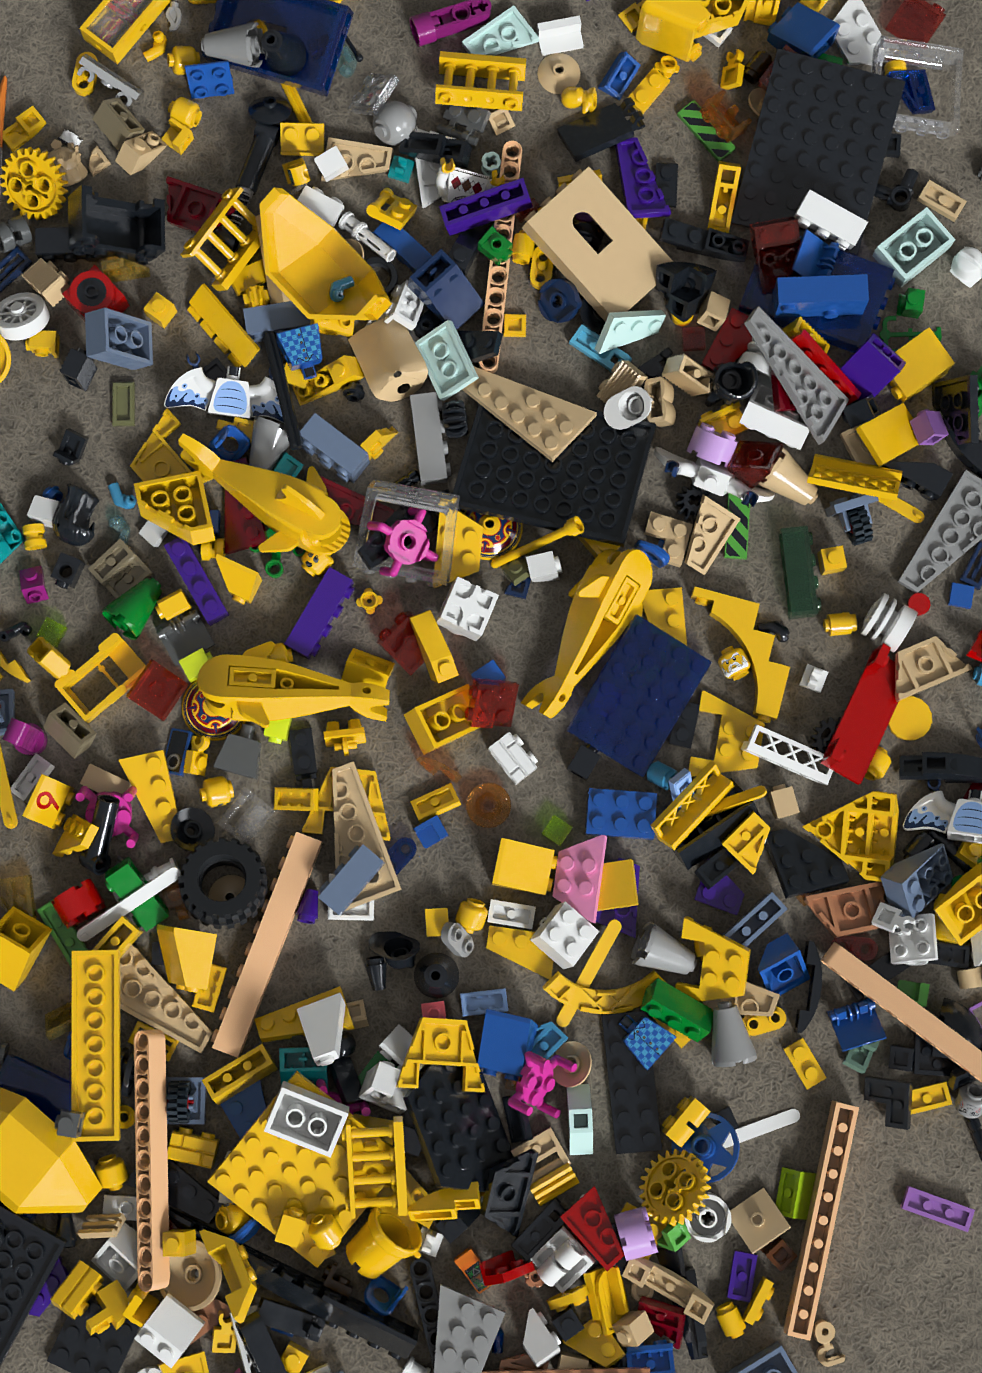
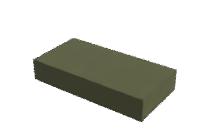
[112,382,135,427]

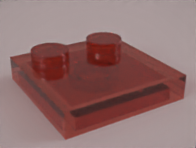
[126,659,189,721]

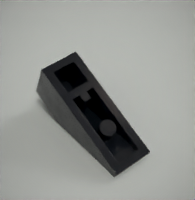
[448,221,494,277]

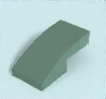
[842,1041,880,1074]

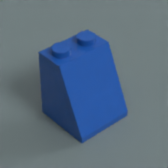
[767,2,840,59]
[478,1009,538,1082]

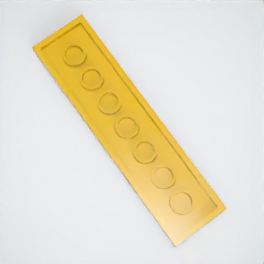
[71,950,120,1142]

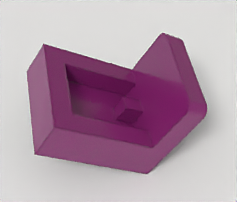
[19,565,49,604]

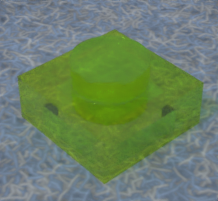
[36,617,68,648]
[541,815,573,846]

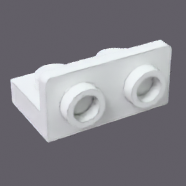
[384,280,424,331]

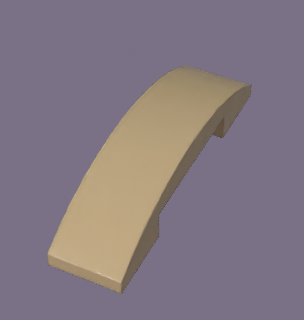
[622,1258,714,1325]

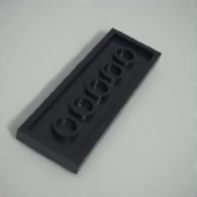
[602,1011,662,1155]

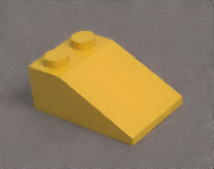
[404,684,488,755]
[934,863,982,946]

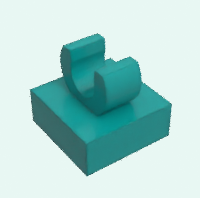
[388,155,415,183]
[272,452,304,478]

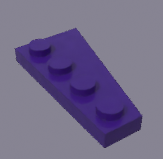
[615,137,671,218]

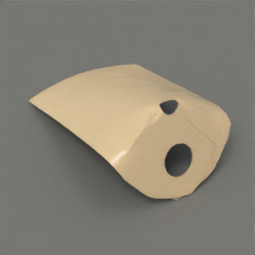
[348,318,428,402]

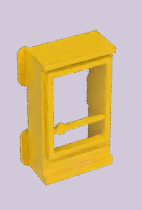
[55,633,150,724]

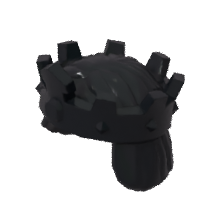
[709,361,758,405]

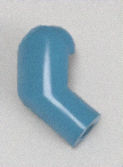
[329,276,354,302]
[108,482,136,509]

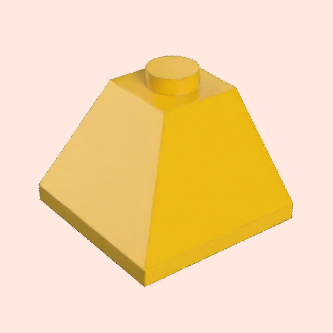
[215,554,262,605]

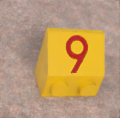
[22,774,75,830]

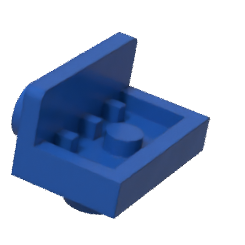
[625,1340,675,1373]

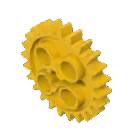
[0,147,68,220]
[639,1149,711,1226]

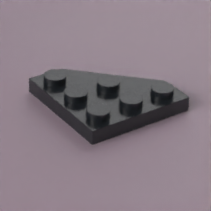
[932,375,980,445]
[765,829,850,899]

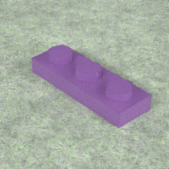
[900,1186,975,1232]

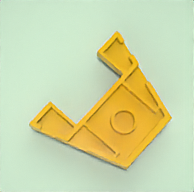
[130,408,213,483]
[688,691,765,777]
[302,767,391,841]
[675,916,751,1002]
[396,1017,485,1092]

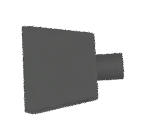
[213,724,261,780]

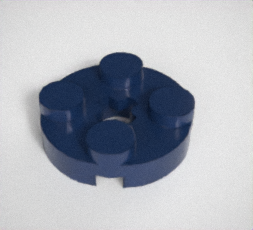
[538,278,582,323]

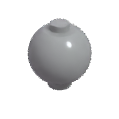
[373,101,417,146]

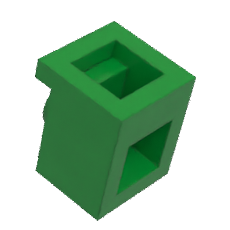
[478,226,513,266]
[896,288,926,319]

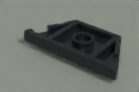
[480,1149,539,1237]

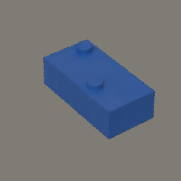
[773,274,869,319]

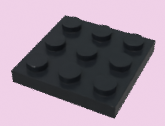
[47,1300,140,1373]

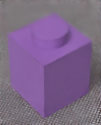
[910,409,949,445]

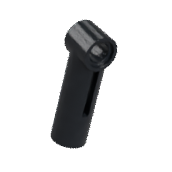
[79,795,120,875]

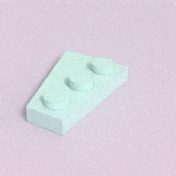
[462,5,539,56]
[595,310,666,354]

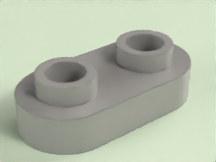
[441,922,474,957]

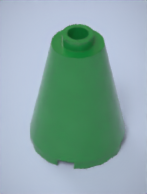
[102,578,162,640]

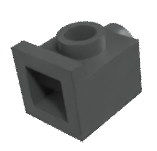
[55,1109,85,1138]

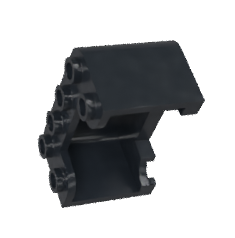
[68,185,166,265]

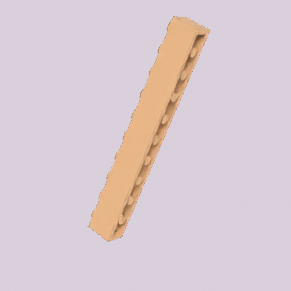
[211,832,323,1058]
[783,1100,859,1341]

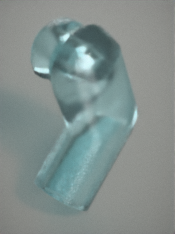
[339,46,357,78]
[108,516,130,545]

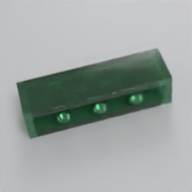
[778,526,821,619]

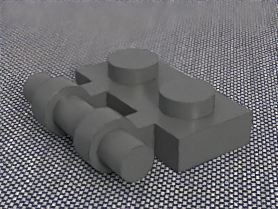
[437,105,491,146]

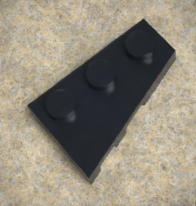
[457,331,503,363]

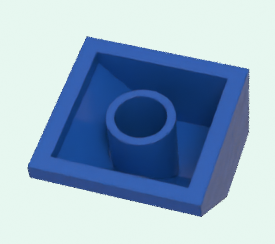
[758,933,811,996]

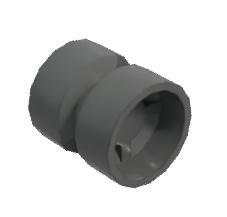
[0,215,32,253]

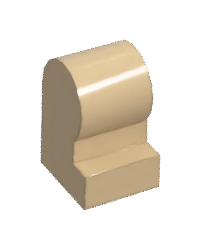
[957,966,982,989]

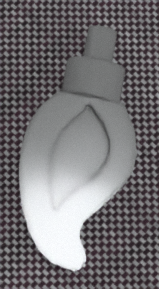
[166,0,182,32]

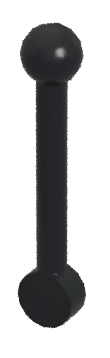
[336,24,363,62]

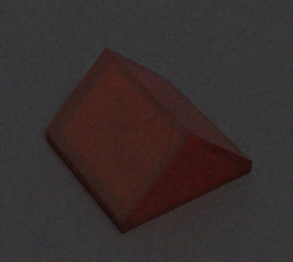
[727,440,783,489]

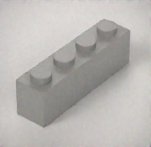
[410,392,451,486]

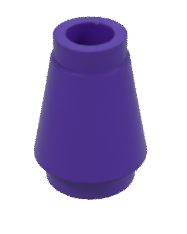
[296,889,319,924]

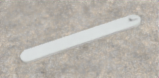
[77,867,181,941]
[723,1109,800,1148]

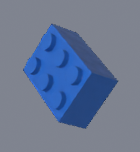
[585,788,657,840]

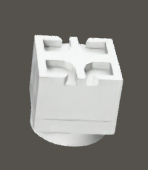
[436,577,499,641]

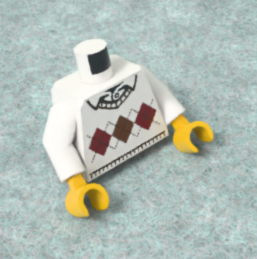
[435,158,505,203]

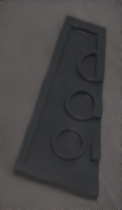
[357,487,439,570]

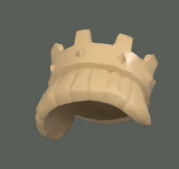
[42,139,88,187]

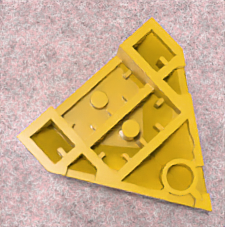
[802,791,899,882]
[199,1229,257,1324]

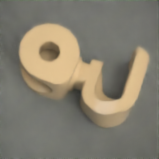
[813,1319,845,1367]

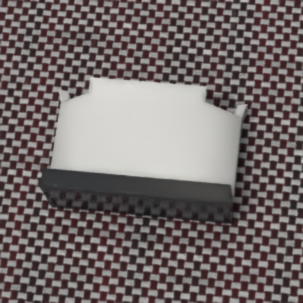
[57,129,83,148]

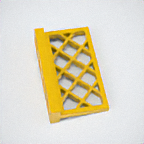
[807,454,903,501]

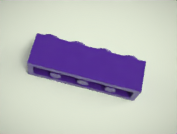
[439,178,533,236]
[163,537,229,626]
[284,567,355,660]

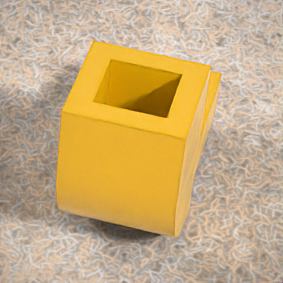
[86,1279,128,1335]

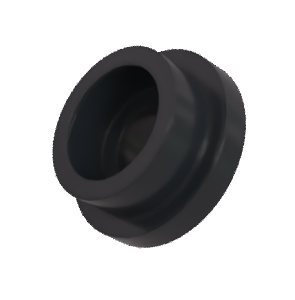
[343,382,365,402]

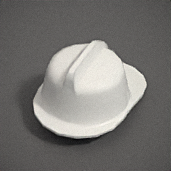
[950,247,982,288]
[604,386,653,430]

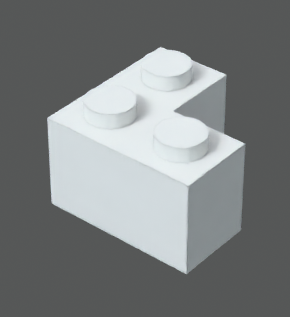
[358,1061,412,1115]

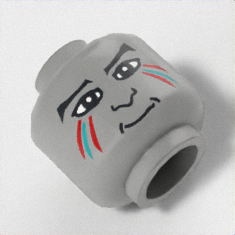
[955,1084,982,1119]

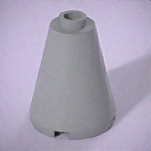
[201,22,263,68]
[249,415,289,470]
[631,922,697,975]
[711,1001,757,1067]

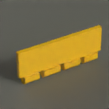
[187,283,260,367]

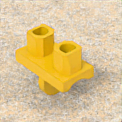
[323,719,366,756]

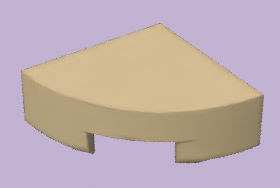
[89,146,111,177]

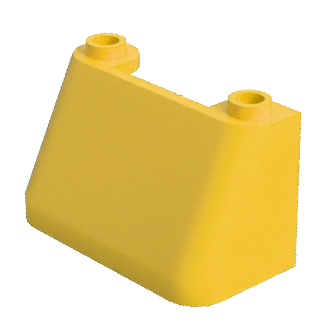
[636,0,711,62]

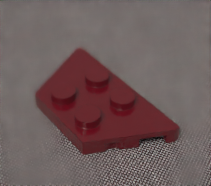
[166,176,236,233]

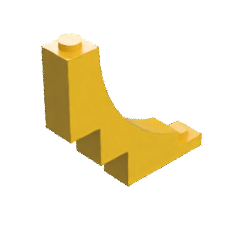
[691,587,790,723]

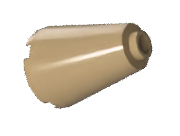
[755,447,819,506]

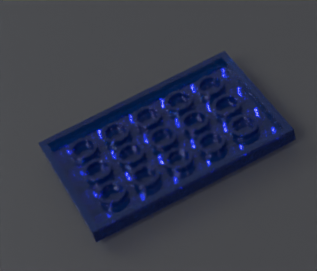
[566,615,712,777]

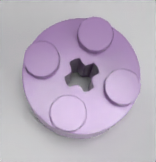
[687,422,738,467]
[614,1207,658,1261]

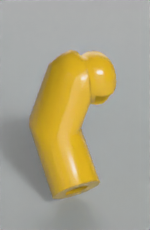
[143,31,167,62]

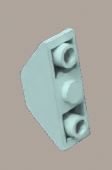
[566,1084,593,1155]

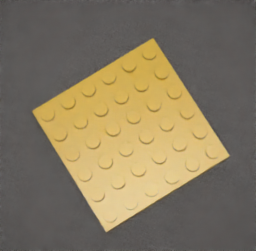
[207,1070,406,1268]

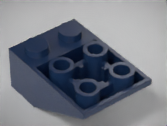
[407,249,485,330]

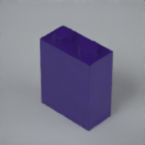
[839,333,906,400]

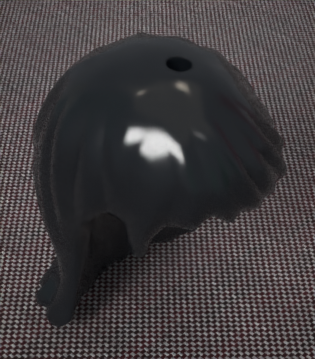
[52,483,99,546]

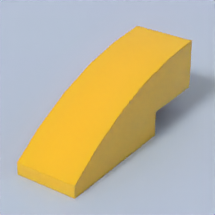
[408,1181,481,1221]

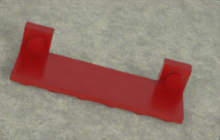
[820,643,899,785]

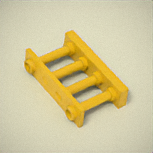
[435,51,526,111]
[180,187,260,291]
[341,1116,408,1219]

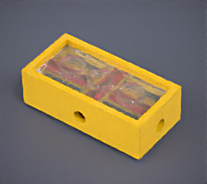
[79,0,171,65]

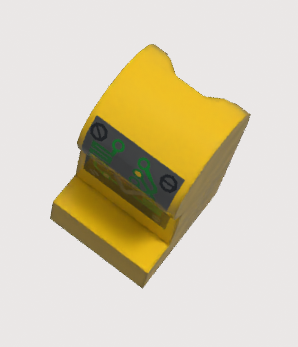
[282,158,310,186]

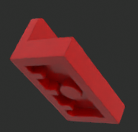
[479,1250,535,1286]

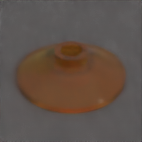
[466,783,511,828]

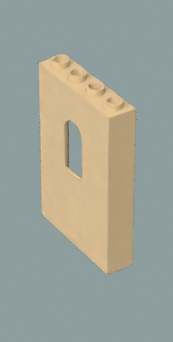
[522,167,673,322]

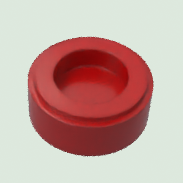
[907,593,930,616]

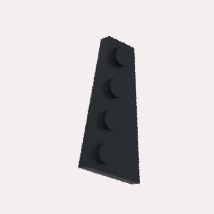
[124,1159,224,1224]

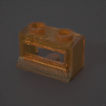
[700,89,752,143]

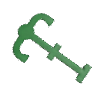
[879,316,942,352]

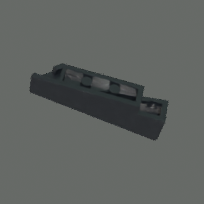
[656,1247,708,1360]

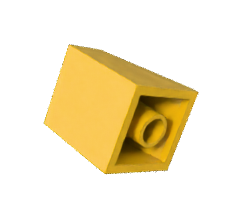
[889,327,955,403]
[492,838,558,896]
[0,906,52,991]
[157,924,217,993]

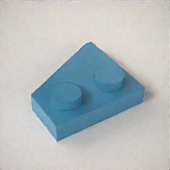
[532,1021,568,1059]

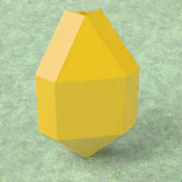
[259,187,392,320]
[0,1087,103,1214]

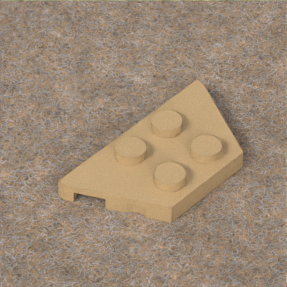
[895,636,972,702]

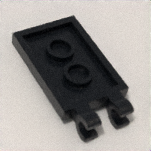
[557,97,645,162]

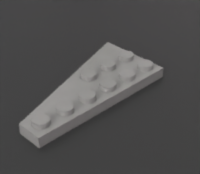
[744,306,849,445]
[897,470,982,593]
[434,1284,506,1373]

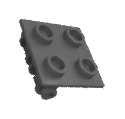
[155,606,215,666]

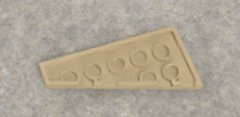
[462,366,597,462]
[332,761,402,912]
[120,944,214,1053]

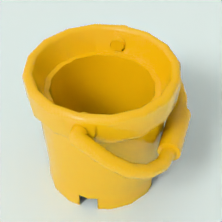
[346,1206,422,1279]

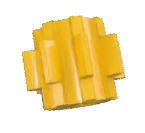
[242,285,270,308]

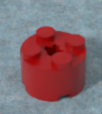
[51,878,106,929]

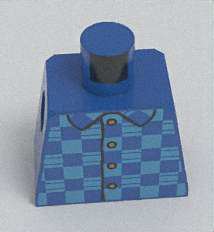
[276,323,322,380]
[619,1014,676,1070]

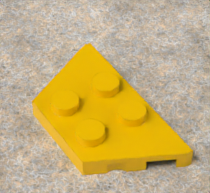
[433,501,483,588]

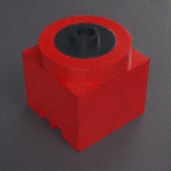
[62,265,130,322]

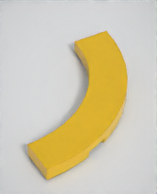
[542,970,667,1014]

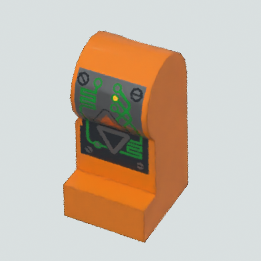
[454,1246,492,1294]

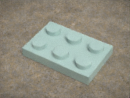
[415,320,479,401]

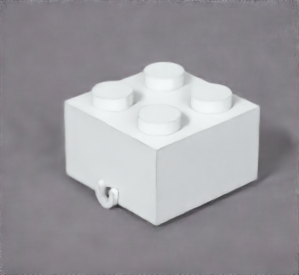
[530,901,599,970]

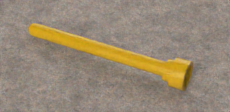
[490,516,584,568]

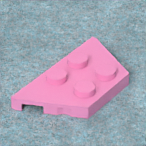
[552,835,607,923]

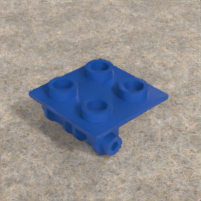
[185,61,235,99]
[792,229,840,277]
[827,998,887,1051]

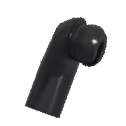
[0,621,32,642]
[757,621,790,642]

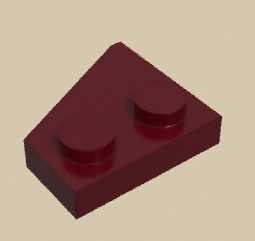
[638,1296,686,1350]

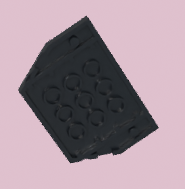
[403,1050,514,1193]

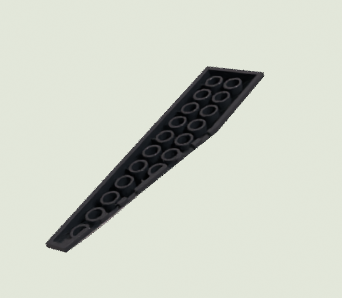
[168,1207,419,1360]

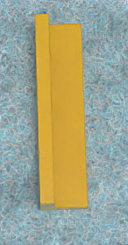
[650,761,734,850]

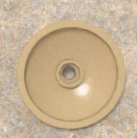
[160,1239,222,1311]

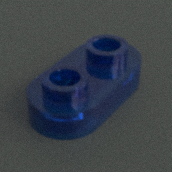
[388,837,417,875]

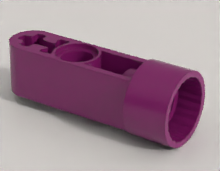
[409,0,491,47]
[2,718,48,756]

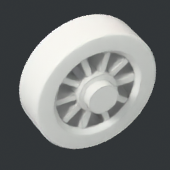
[0,292,50,340]

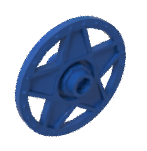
[672,1113,740,1183]

